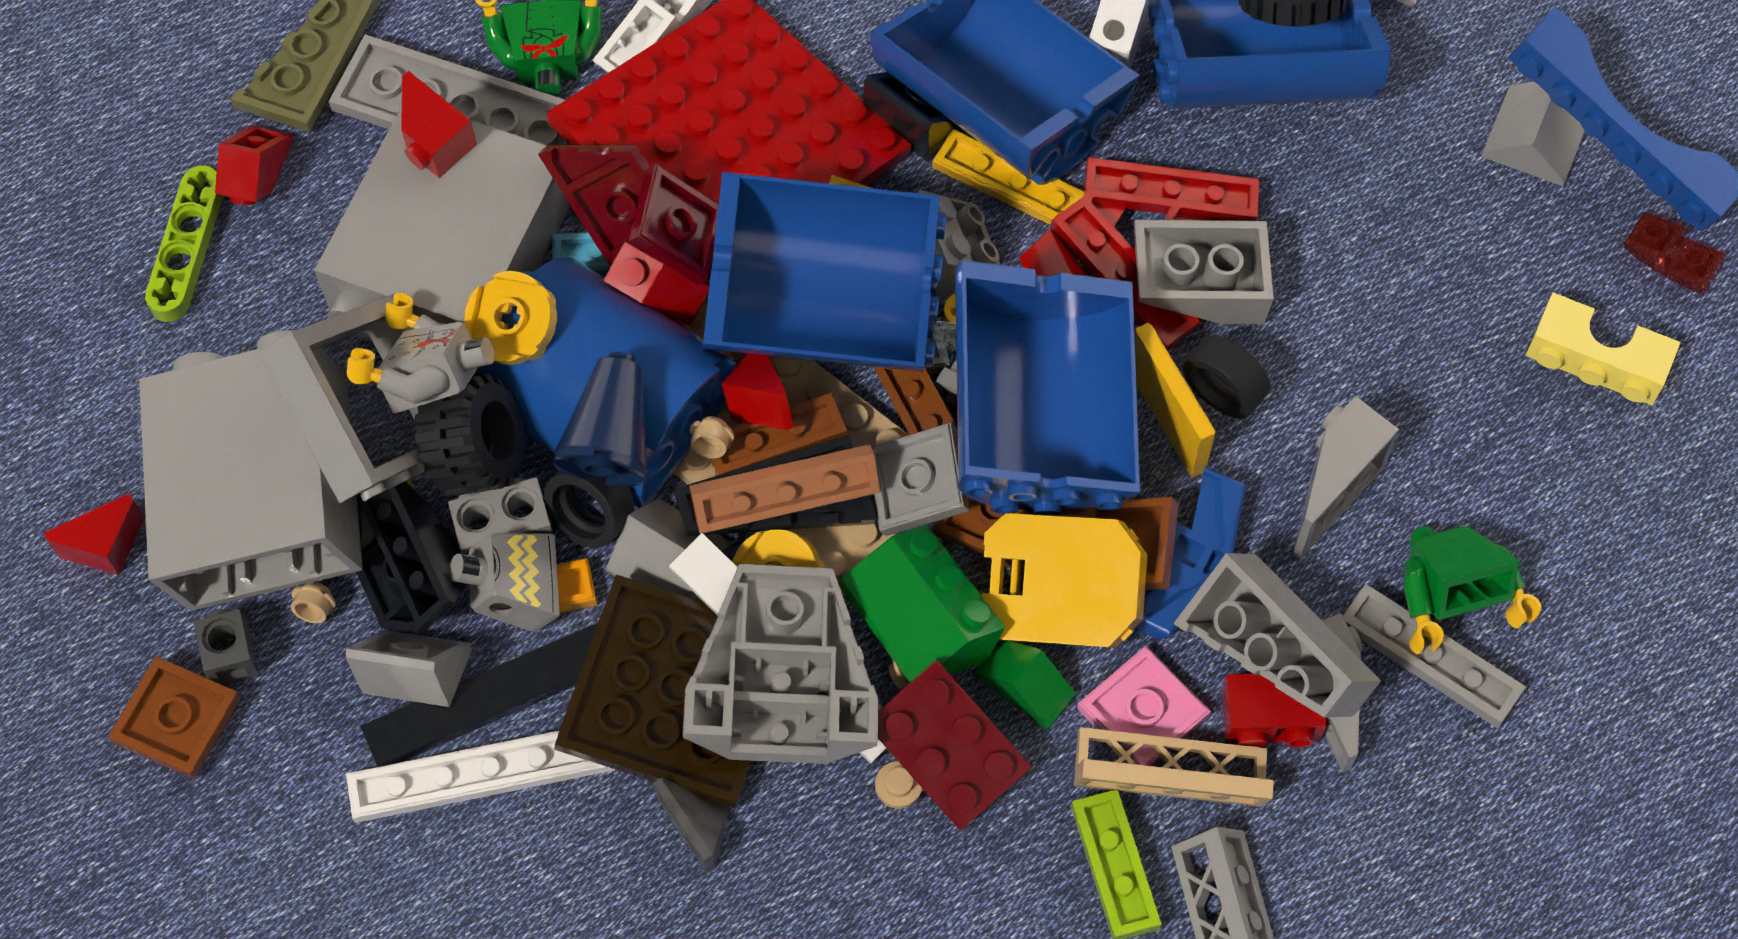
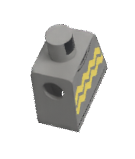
[449,533,560,632]

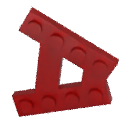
[1050,157,1259,351]

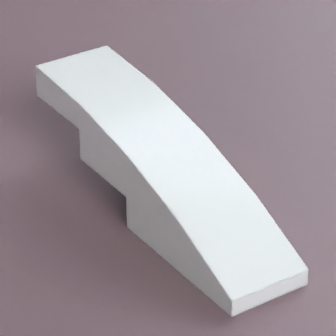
[592,0,713,73]

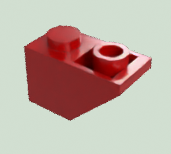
[1221,674,1326,748]

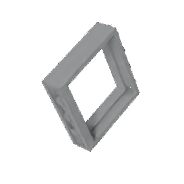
[258,293,425,503]

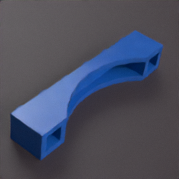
[1508,6,1738,231]

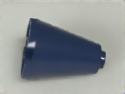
[554,352,647,487]

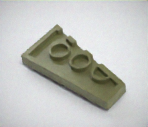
[230,0,380,133]

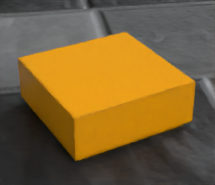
[557,558,597,613]

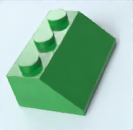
[838,524,1005,682]

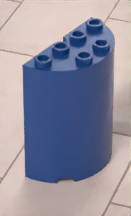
[869,0,1139,185]
[1148,0,1391,109]
[703,172,946,372]
[473,257,740,508]
[955,260,1140,516]

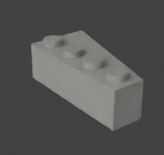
[1174,553,1381,717]

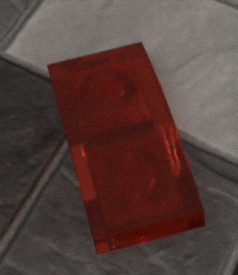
[1624,212,1725,295]

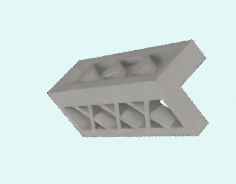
[1171,826,1274,939]

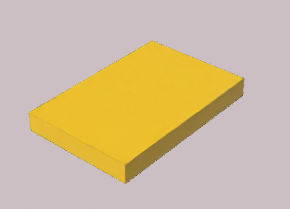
[1134,323,1216,478]

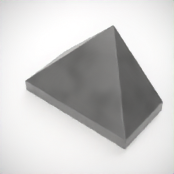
[653,778,730,874]

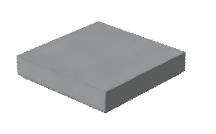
[872,422,970,536]

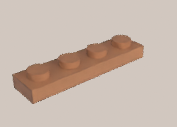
[689,444,880,534]

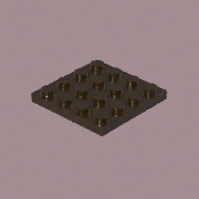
[554,574,751,808]

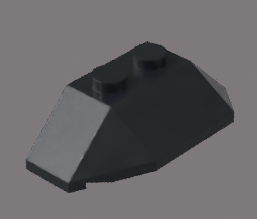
[356,463,466,632]

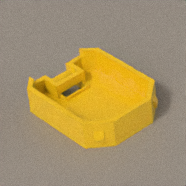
[981,513,1147,648]

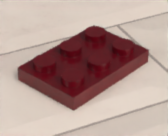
[878,659,1032,831]

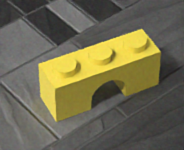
[1525,292,1681,405]

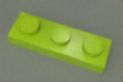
[1071,789,1162,939]

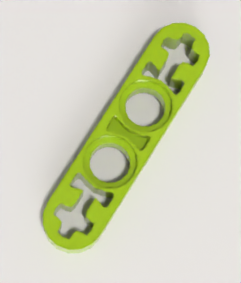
[145,165,224,322]

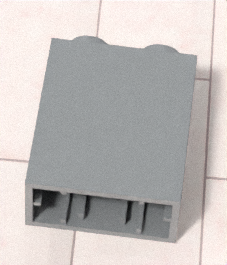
[314,106,571,341]
[139,330,363,611]

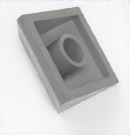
[1481,81,1585,186]
[606,498,734,600]
[346,630,471,707]

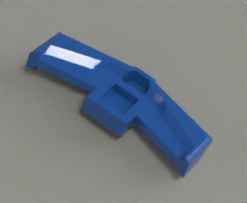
[1134,466,1247,639]

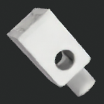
[1089,0,1148,68]

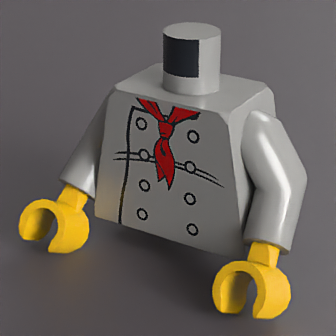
[346,293,495,414]

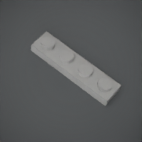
[1343,584,1526,729]

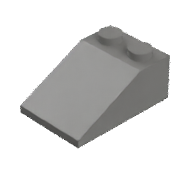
[1134,220,1274,324]
[1293,396,1399,560]

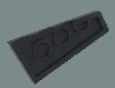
[674,435,878,536]

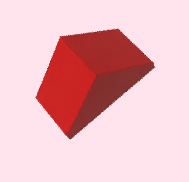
[722,353,794,430]
[44,493,144,575]

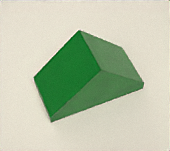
[974,640,1076,731]

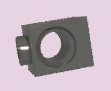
[194,609,260,685]

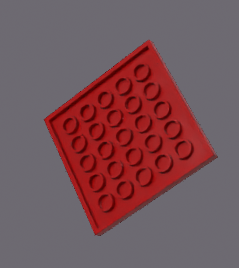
[547,0,912,280]

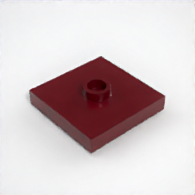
[628,164,719,285]

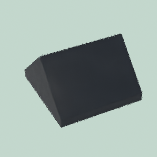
[864,72,962,162]

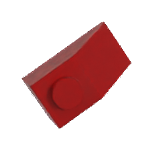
[401,70,477,178]
[215,125,293,205]
[603,241,710,325]

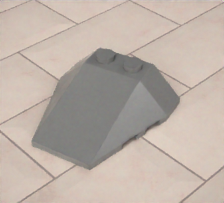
[683,564,878,764]

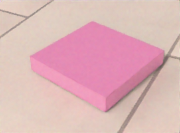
[1077,645,1211,766]

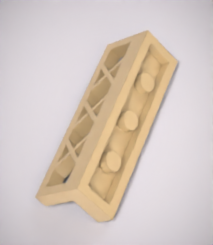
[1074,727,1274,807]

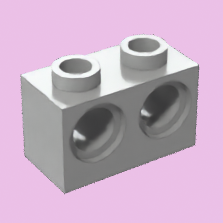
[448,477,553,555]

